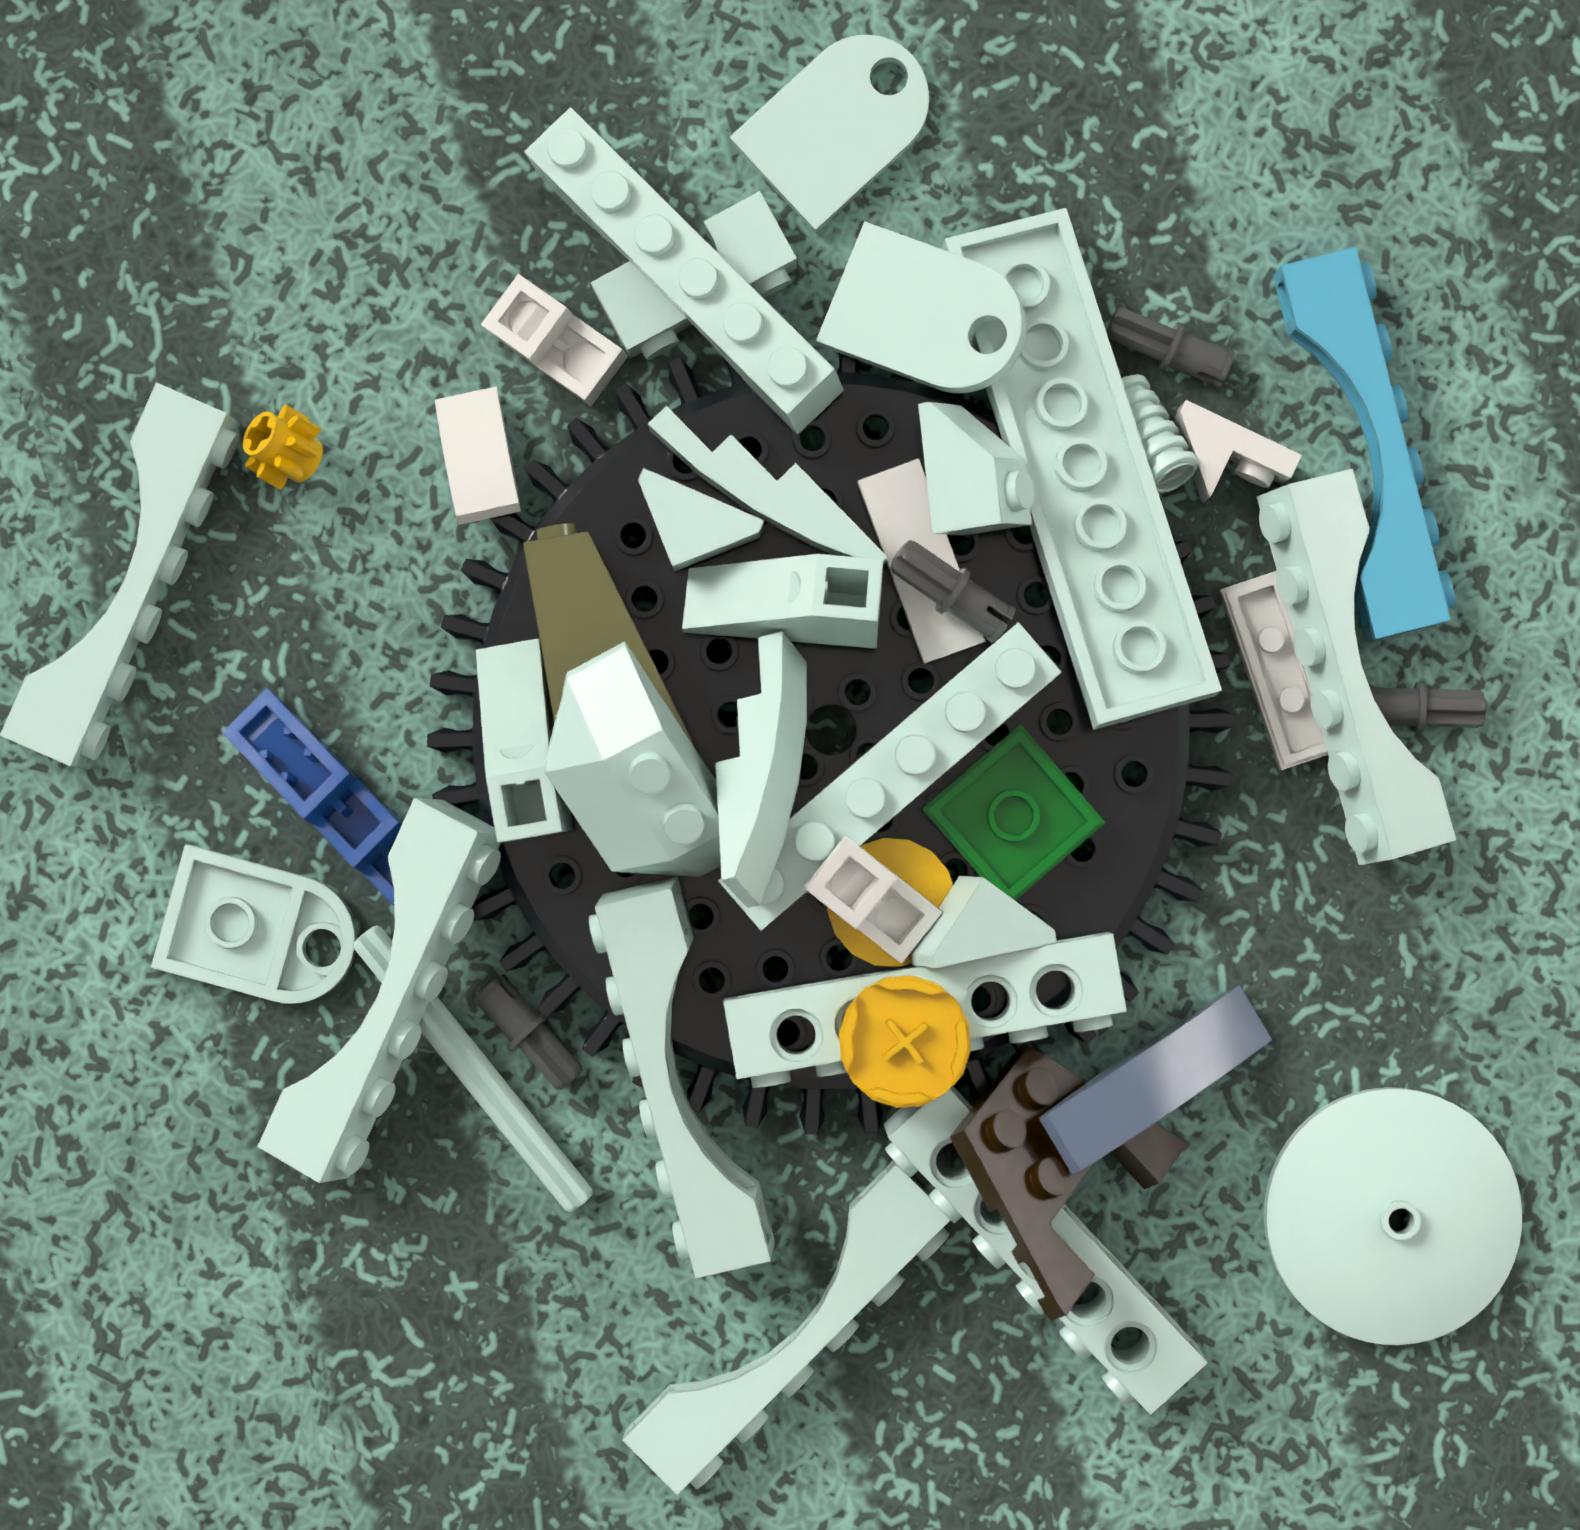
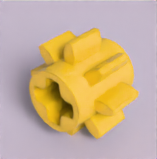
[243,405,323,490]

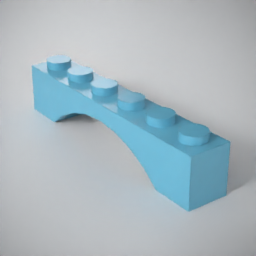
[1273,247,1455,642]

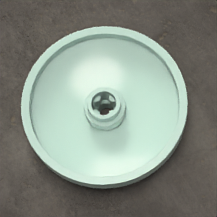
[1264,1087,1522,1345]

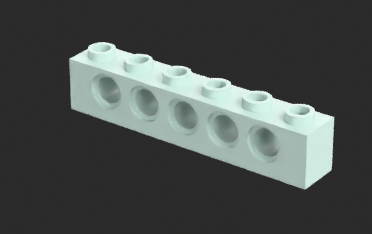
[723,932,1127,1088]
[884,1086,1208,1415]

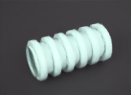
[1121,374,1199,493]

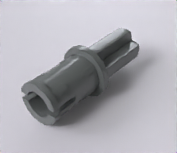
[1107,308,1235,389]
[890,540,1016,643]
[1370,682,1487,733]
[473,974,583,1090]

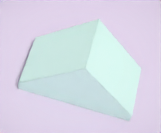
[638,468,765,571]
[910,876,1057,968]

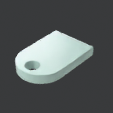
[729,35,929,234]
[816,221,1026,393]
[151,844,357,1004]

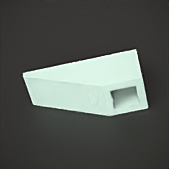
[682,554,883,649]
[476,638,574,843]

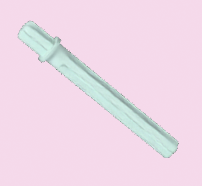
[353,925,593,1212]

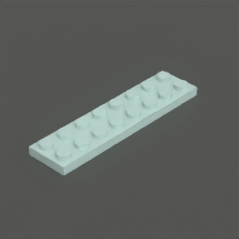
[941,208,1222,730]

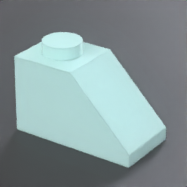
[918,402,1034,535]

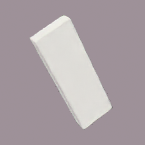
[857,458,985,664]
[1219,571,1328,771]

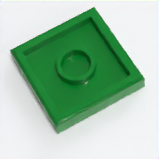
[922,724,1106,901]

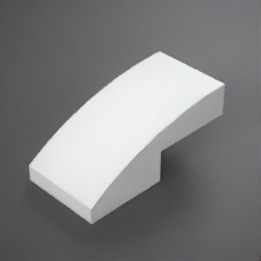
[481,274,628,407]
[435,386,521,525]
[804,835,943,964]

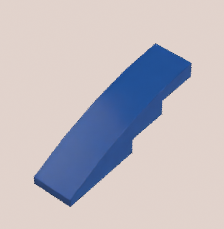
[222,688,403,906]

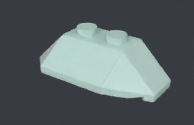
[544,641,721,877]

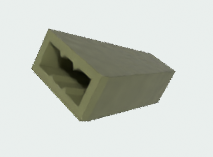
[523,523,694,746]

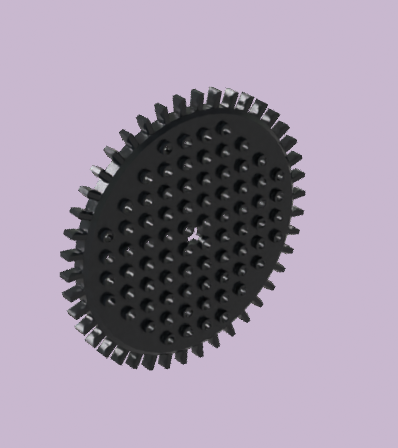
[427,329,1235,1135]

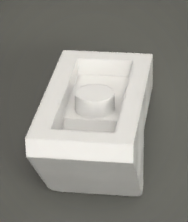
[1173,400,1302,503]

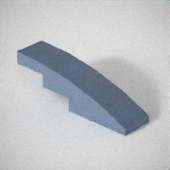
[1039,985,1272,1175]

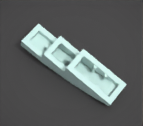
[648,406,887,565]
[716,631,807,908]

